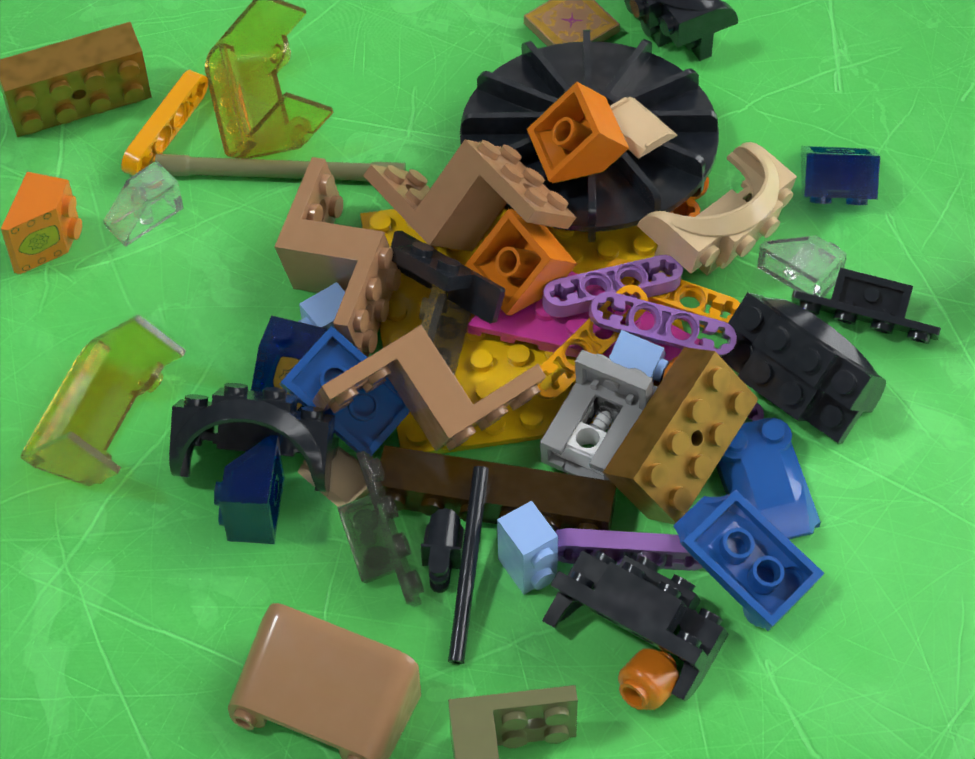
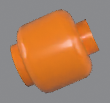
[618,648,680,710]

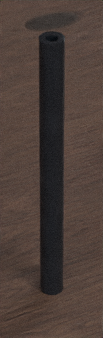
[448,466,489,664]

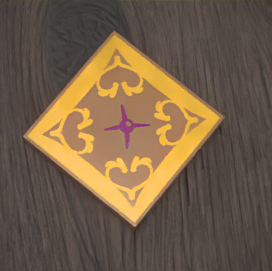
[524,0,620,46]

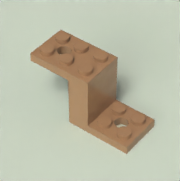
[363,139,577,252]
[275,157,401,357]
[313,325,546,451]

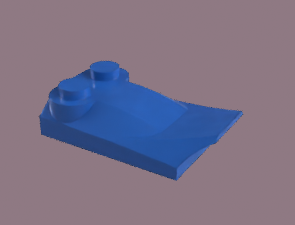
[716,418,821,539]
[673,490,824,631]

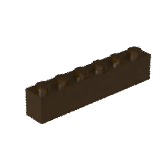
[374,445,616,532]

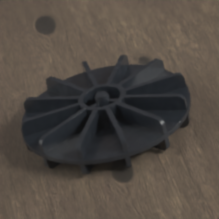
[460,30,719,242]

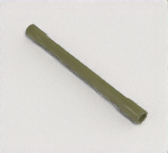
[155,154,406,181]

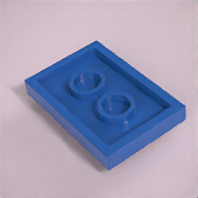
[279,325,410,461]

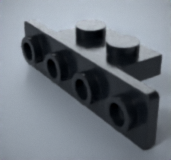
[390,231,505,323]
[791,267,941,344]

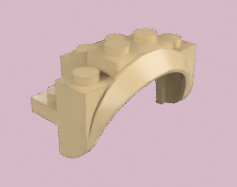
[637,142,797,275]

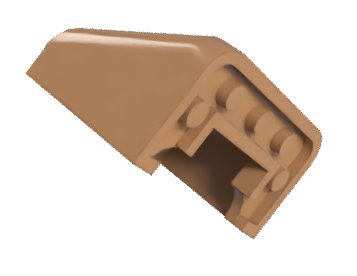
[228,603,421,759]

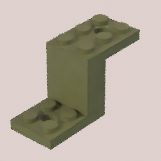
[448,685,578,759]

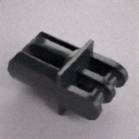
[421,508,464,593]

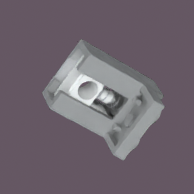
[540,349,658,481]

